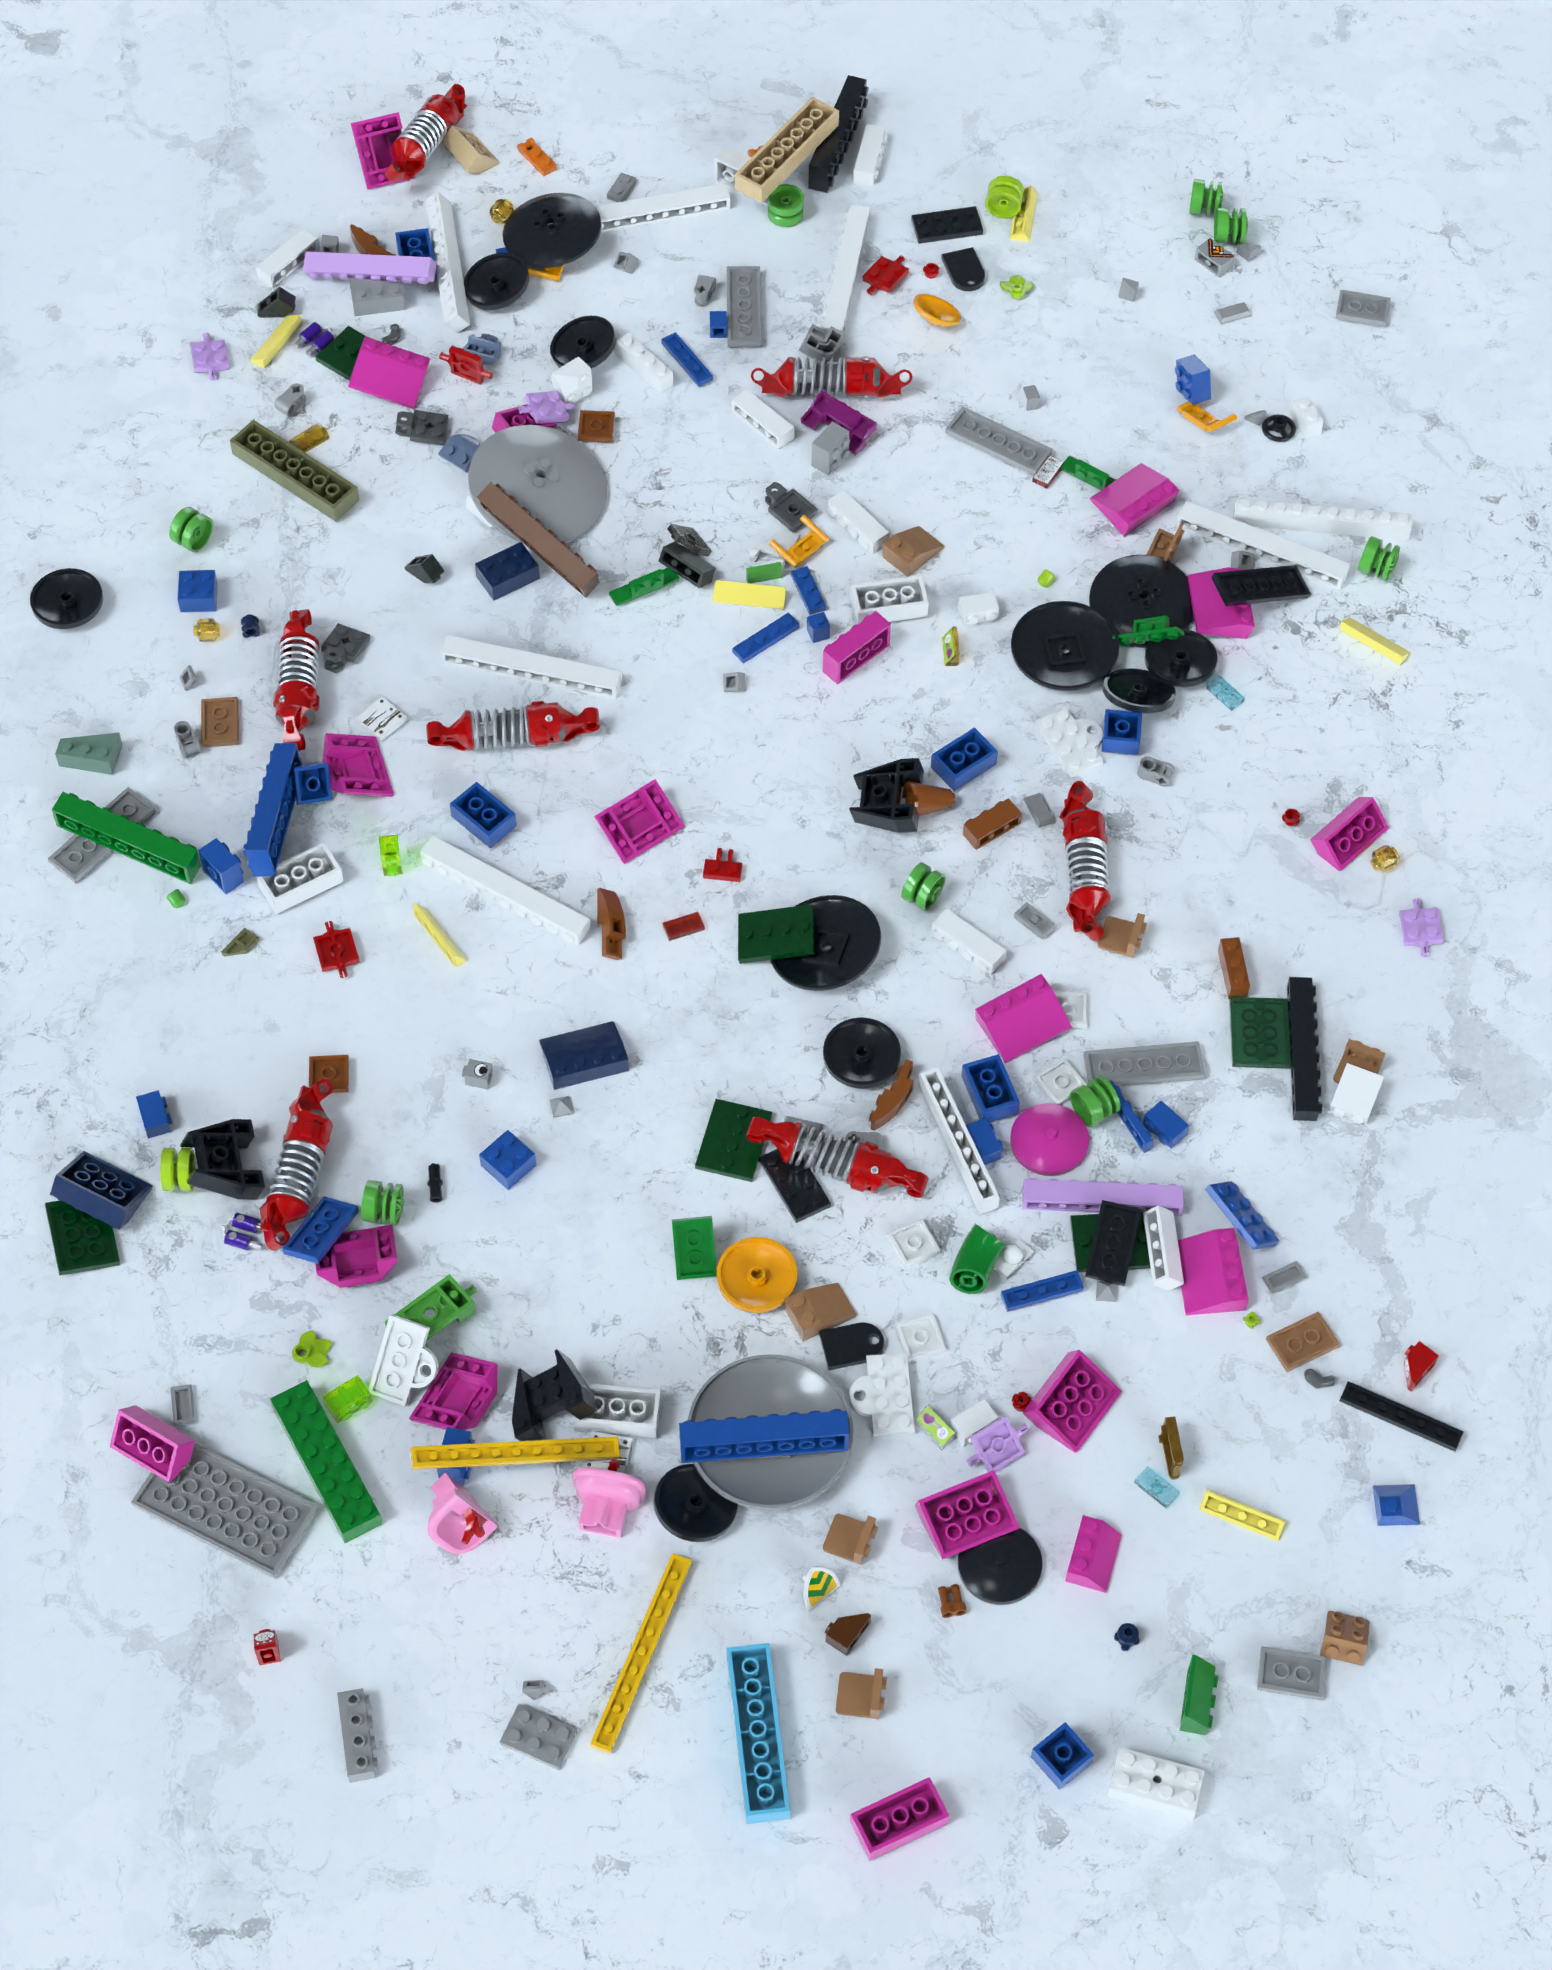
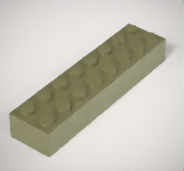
[230,419,359,522]

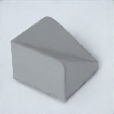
[320,235,339,253]
[1236,243,1261,262]
[614,252,638,274]
[1118,277,1139,302]
[1023,385,1040,411]
[1231,550,1254,570]
[723,672,746,692]

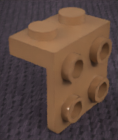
[1146,523,1185,562]
[1097,913,1147,957]
[1333,1039,1386,1083]
[823,1513,878,1565]
[1320,1611,1370,1666]
[836,1668,887,1719]

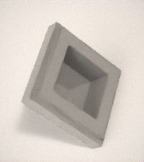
[1244,410,1267,426]
[180,665,198,691]
[550,1096,573,1118]
[1096,1281,1117,1302]
[522,1680,545,1700]

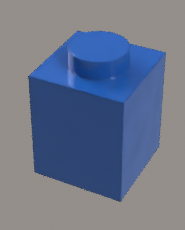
[710,311,727,338]
[807,612,830,643]

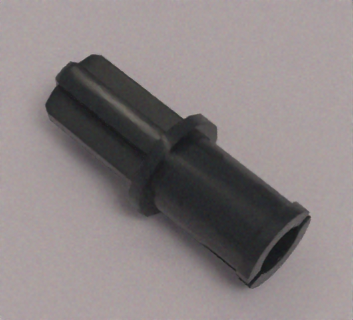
[427,1163,443,1203]

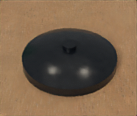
[464,253,529,310]
[550,315,616,369]
[30,568,103,629]
[1144,629,1218,687]
[1103,668,1176,713]
[823,1017,901,1089]
[654,1464,738,1542]
[958,1527,1042,1605]

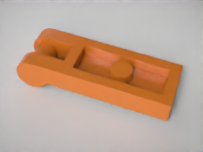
[517,138,557,176]

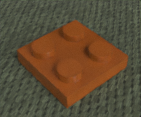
[578,410,615,443]
[309,1055,349,1093]

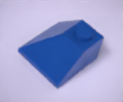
[293,762,332,805]
[1373,1484,1420,1526]

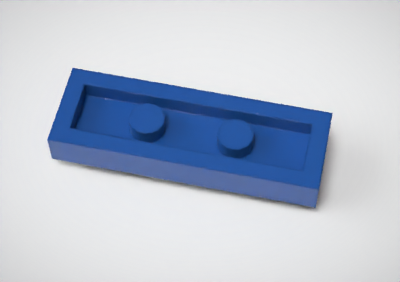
[791,566,826,615]

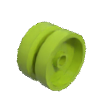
[985,176,1024,219]
[160,1148,195,1191]

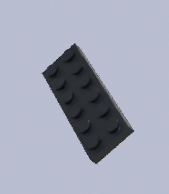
[1211,565,1311,606]

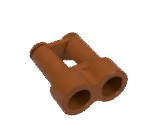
[938,1584,967,1618]

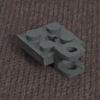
[395,410,449,446]
[765,482,818,532]
[321,623,370,673]

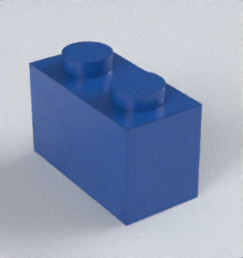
[136,1090,173,1139]
[1143,1101,1190,1149]
[966,1118,1004,1165]

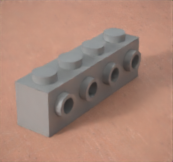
[337,1688,379,1783]

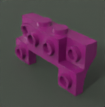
[801,391,877,455]

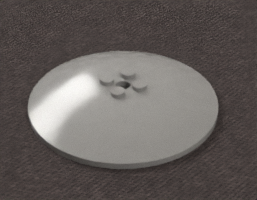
[468,425,607,543]
[688,1354,853,1510]

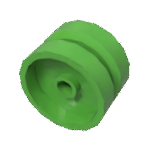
[768,184,804,227]
[169,507,213,552]
[901,862,946,911]

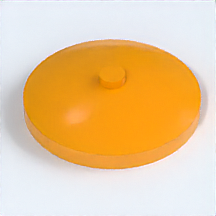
[717,1237,797,1313]

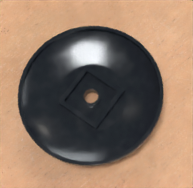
[503,193,602,268]
[1089,555,1194,648]
[1011,601,1119,691]
[770,895,881,991]

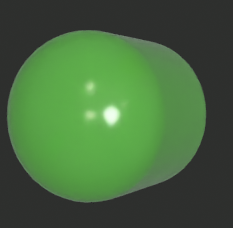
[166,889,186,908]

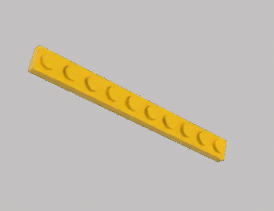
[410,1436,620,1470]
[590,1553,692,1754]

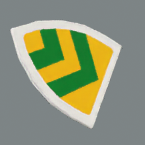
[803,1566,841,1612]

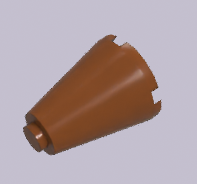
[902,781,955,816]

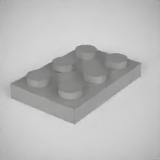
[1335,290,1391,327]
[1257,1646,1326,1700]
[500,1704,578,1770]

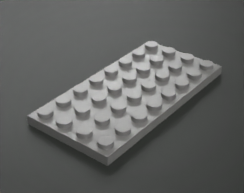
[131,1443,320,1579]

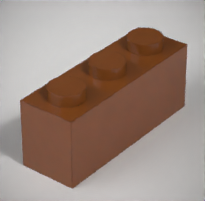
[963,798,1022,850]
[1218,937,1250,999]

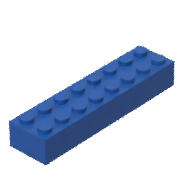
[243,743,302,876]
[679,1409,849,1463]

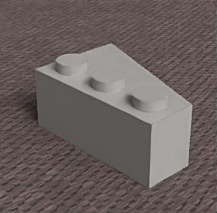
[349,278,405,316]

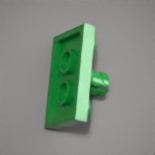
[672,1216,717,1280]

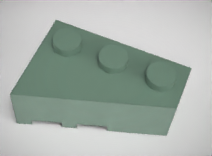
[55,732,123,775]

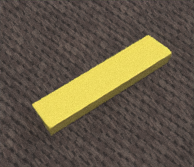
[1010,186,1037,241]
[250,315,302,368]
[713,580,786,609]
[1339,617,1410,665]
[413,903,467,967]
[1199,1489,1286,1541]

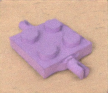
[190,333,229,381]
[518,391,575,424]
[1399,898,1443,957]
[966,1416,1029,1472]

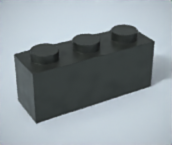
[658,541,716,588]

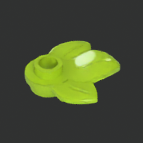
[1000,275,1033,299]
[292,1330,332,1367]

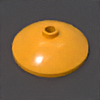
[913,294,961,327]

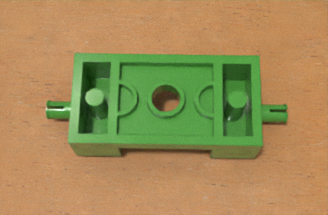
[385,1274,477,1348]

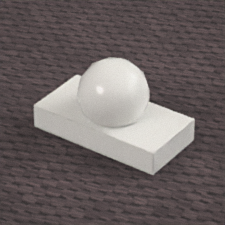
[993,1238,1033,1280]

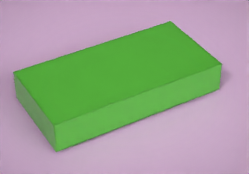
[746,562,782,584]

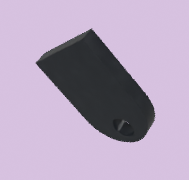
[941,247,985,291]
[819,1322,884,1371]

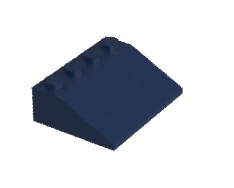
[539,1021,629,1090]
[50,1151,153,1230]

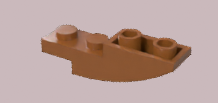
[350,224,396,256]
[597,888,626,960]
[869,1059,914,1131]

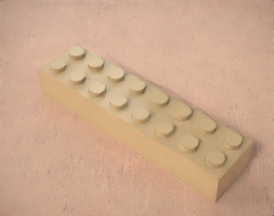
[735,97,839,203]

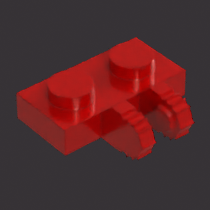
[703,848,742,882]

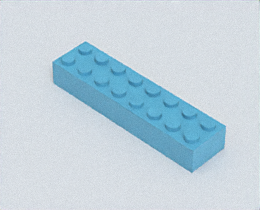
[726,1643,790,1824]

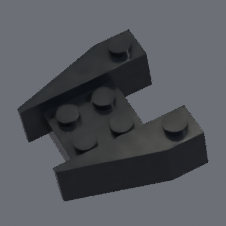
[849,758,924,833]
[180,1119,265,1200]
[512,1349,597,1441]

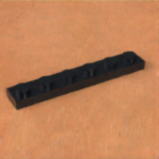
[1339,1381,1464,1452]

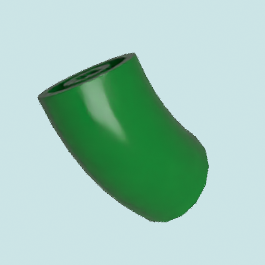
[949,1223,1006,1294]

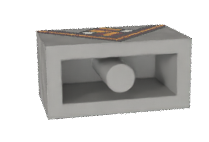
[1195,238,1235,278]

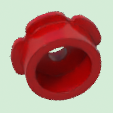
[923,263,939,279]
[1282,809,1300,826]
[1012,1392,1032,1412]

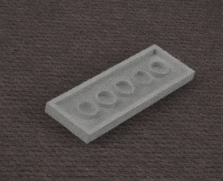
[727,266,762,347]
[945,407,1053,476]
[48,787,156,883]
[1083,1041,1205,1086]

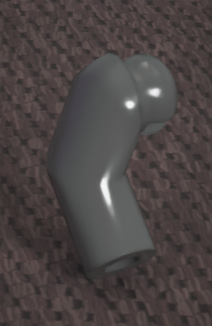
[381,324,401,344]
[1304,1369,1335,1388]

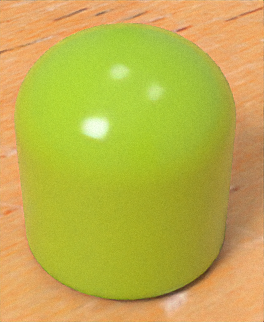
[1038,569,1055,587]

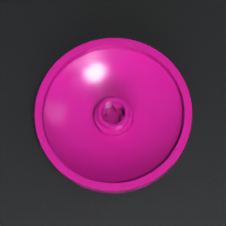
[1010,1103,1089,1176]

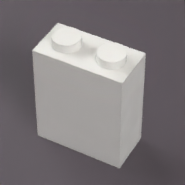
[1330,1063,1384,1124]

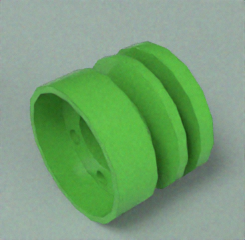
[1189,179,1223,216]
[1214,207,1248,244]
[1358,536,1400,581]
[1070,1076,1121,1127]
[361,1180,404,1226]

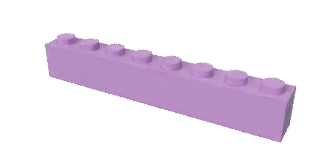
[303,252,437,284]
[1022,1178,1184,1216]

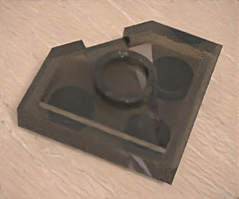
[667,524,712,556]

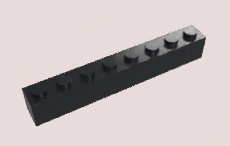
[1287,977,1322,1121]

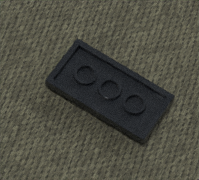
[911,206,983,244]
[759,1149,831,1223]
[1085,1200,1141,1286]

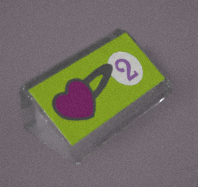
[914,1404,957,1450]

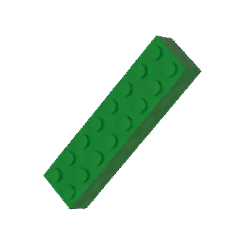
[52,792,201,884]
[270,1380,382,1543]

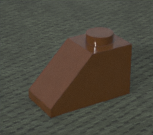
[825,1613,871,1656]

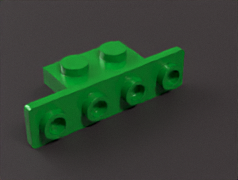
[1061,456,1116,490]
[609,568,679,606]
[1113,615,1184,646]

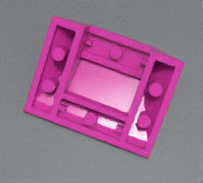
[350,112,415,190]
[322,733,394,796]
[594,779,684,864]
[315,1225,397,1288]
[409,1352,498,1430]

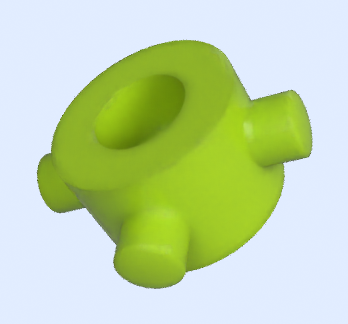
[1243,1312,1261,1329]

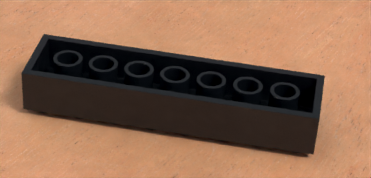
[808,75,869,193]

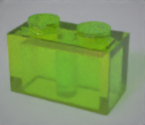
[379,835,403,876]
[322,1375,373,1423]

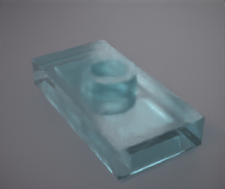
[1206,676,1245,711]
[1134,1466,1180,1509]

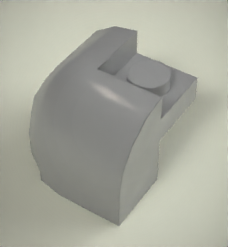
[799,324,846,361]

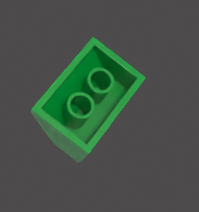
[1179,1654,1218,1735]

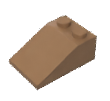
[882,526,944,577]
[784,1283,857,1341]

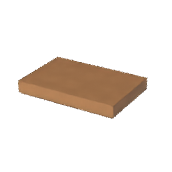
[201,697,239,747]
[1266,1311,1340,1372]

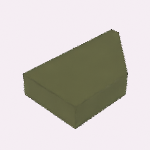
[221,928,260,957]

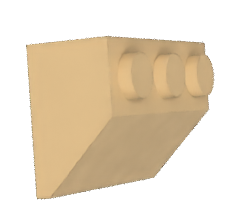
[442,125,500,174]

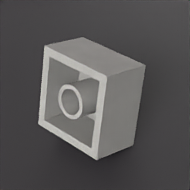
[811,422,850,475]

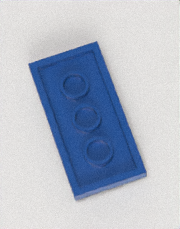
[1205,1181,1279,1250]
[282,1196,359,1264]

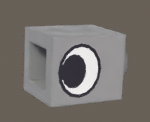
[462,1059,493,1090]

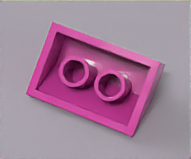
[1065,1515,1122,1593]

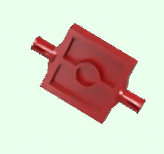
[862,255,909,295]
[439,345,493,385]
[313,921,360,978]

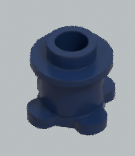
[241,614,260,638]
[1114,1623,1140,1651]

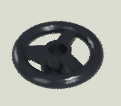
[1262,414,1296,442]

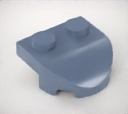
[462,334,501,364]
[438,434,480,473]

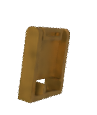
[1158,1416,1184,1480]

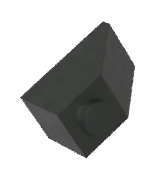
[257,287,296,318]
[404,554,444,583]

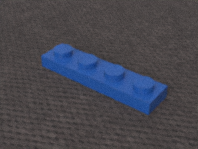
[661,332,713,387]
[732,612,800,664]
[1109,1080,1153,1153]
[1000,1270,1084,1312]

